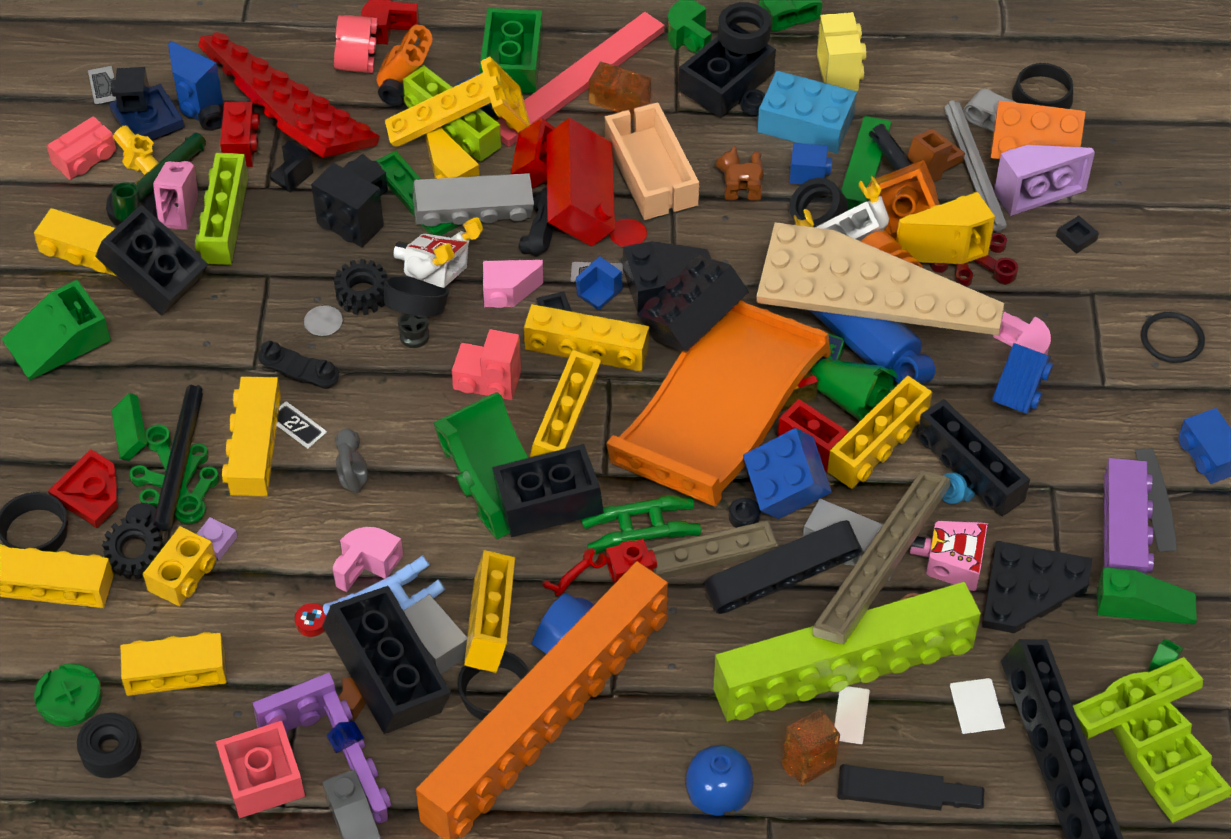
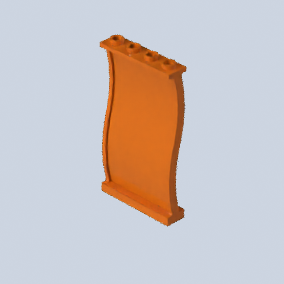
[606,300,831,507]

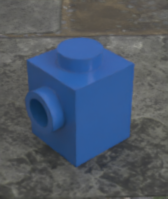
[790,143,832,184]

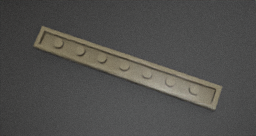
[813,471,950,645]

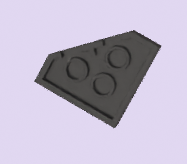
[982,541,1092,633]

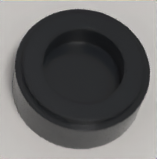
[378,79,405,106]
[198,105,224,131]
[729,498,761,528]

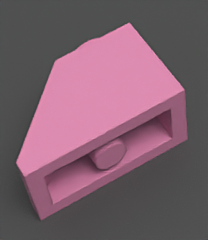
[483,260,543,308]

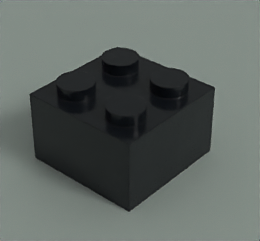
[311,163,384,248]

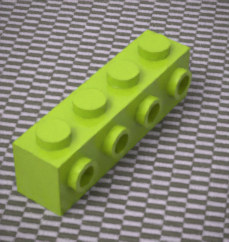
[403,65,501,162]
[195,153,248,265]

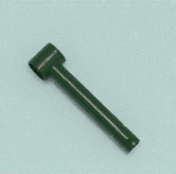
[111,133,206,221]

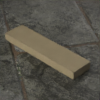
[647,520,778,579]

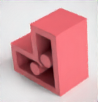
[452,329,521,400]

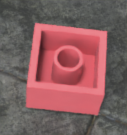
[216,721,305,819]

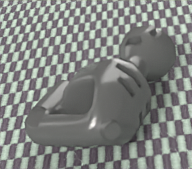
[335,428,368,494]

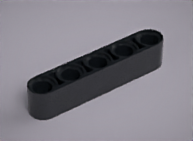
[704,520,863,614]

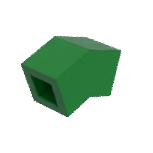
[1148,638,1184,672]

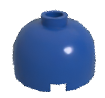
[685,745,754,816]

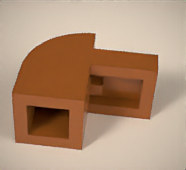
[908,128,965,181]

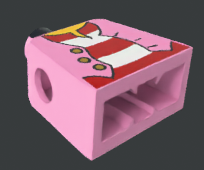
[910,521,987,591]

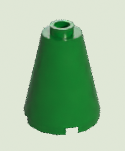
[810,359,898,421]

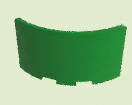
[433,392,528,539]

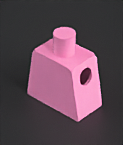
[153,161,198,230]

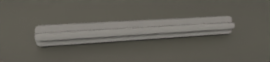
[944,100,1007,233]

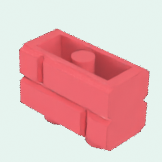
[46,116,117,180]

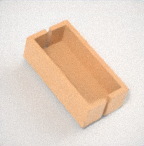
[605,102,699,220]

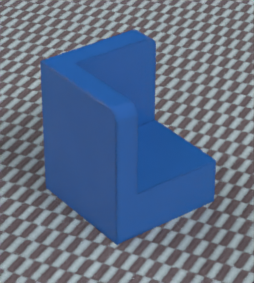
[576,256,623,310]

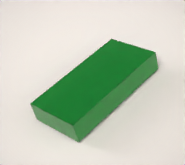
[111,393,147,461]

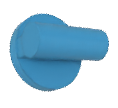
[942,472,975,504]

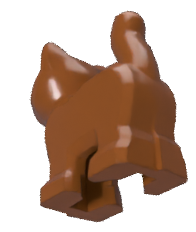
[716,146,764,200]

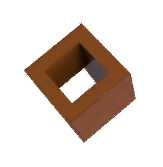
[338,678,366,721]

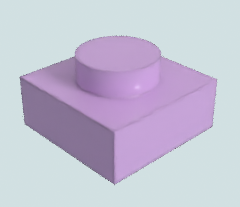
[197,517,237,560]

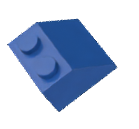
[168,41,223,121]

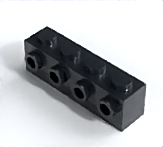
[917,399,1030,517]

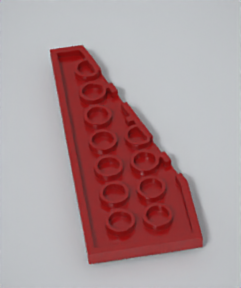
[198,32,380,158]

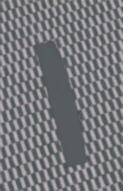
[1135,448,1177,552]

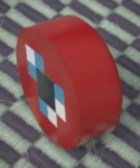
[294,603,326,637]

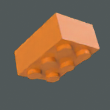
[990,101,1086,159]

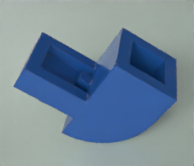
[531,593,594,654]

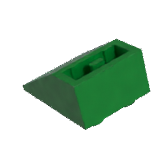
[2,280,111,381]

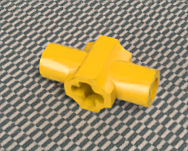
[113,125,158,175]

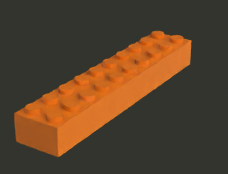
[416,561,668,839]

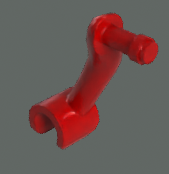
[542,548,607,596]

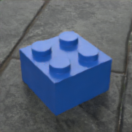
[743,428,832,519]

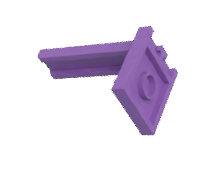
[253,673,391,824]

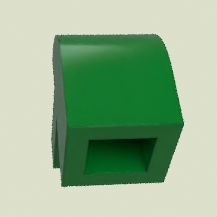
[667,0,712,53]

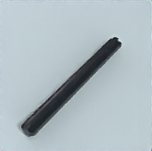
[154,384,203,531]

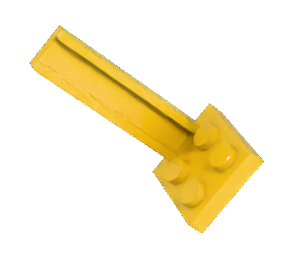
[385,57,530,147]

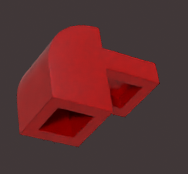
[361,0,419,45]

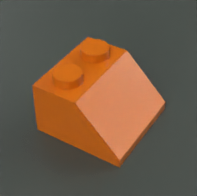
[867,160,939,239]

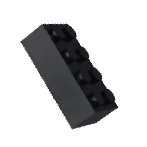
[322,586,451,734]

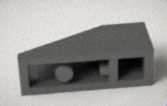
[322,769,381,839]

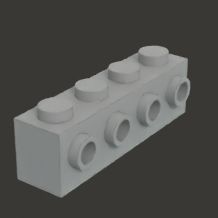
[412,173,534,226]

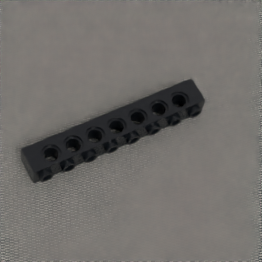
[1001,639,1124,839]

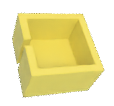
[817,12,866,91]

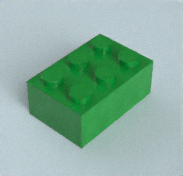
[480,8,543,93]

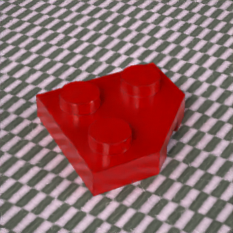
[48,449,118,528]

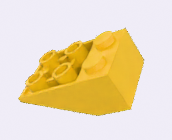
[896,192,995,264]

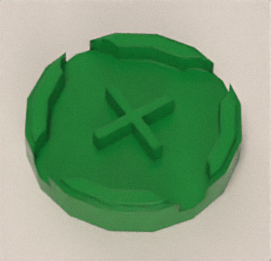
[34,663,103,727]

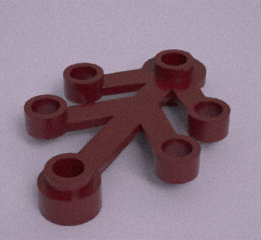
[930,233,1018,287]

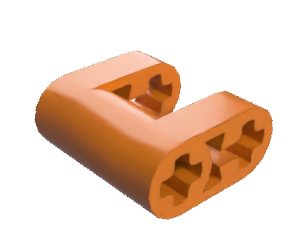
[376,25,433,87]

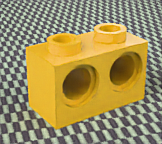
[143,526,216,607]

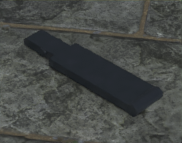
[837,764,985,811]

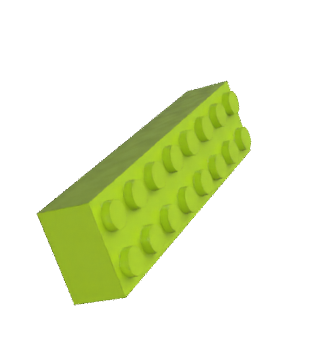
[713,582,981,722]

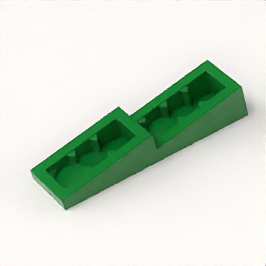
[841,116,892,210]

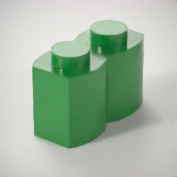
[759,0,823,31]

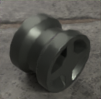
[398,313,429,348]

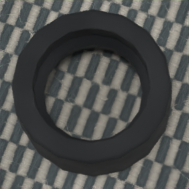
[718,2,771,54]
[789,177,848,227]

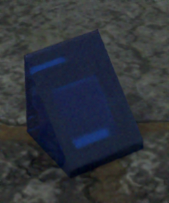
[326,721,365,753]

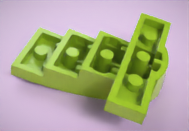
[1073,657,1231,823]

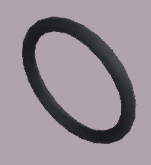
[1141,312,1205,363]

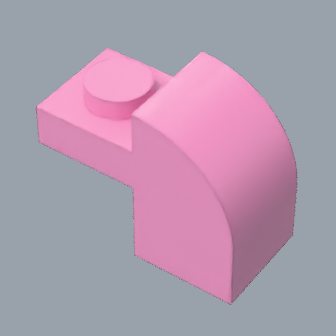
[993,312,1051,355]
[333,527,403,592]

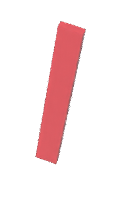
[496,12,665,147]

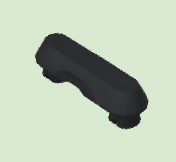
[519,187,555,257]
[258,340,339,389]

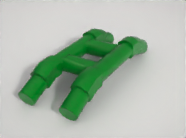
[581,495,702,555]

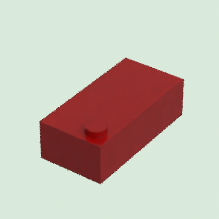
[546,117,615,247]

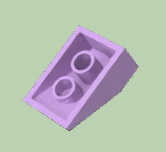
[994,145,1095,216]

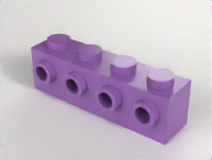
[1104,458,1154,574]

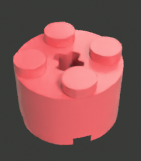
[334,15,377,73]

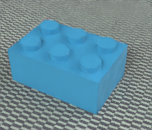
[757,70,857,154]

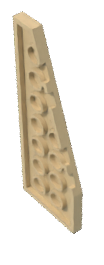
[756,222,1004,335]

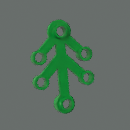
[129,424,219,524]

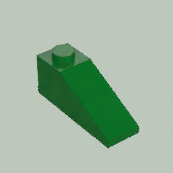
[1097,567,1197,625]

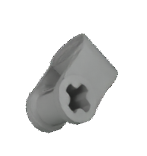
[963,88,1016,132]

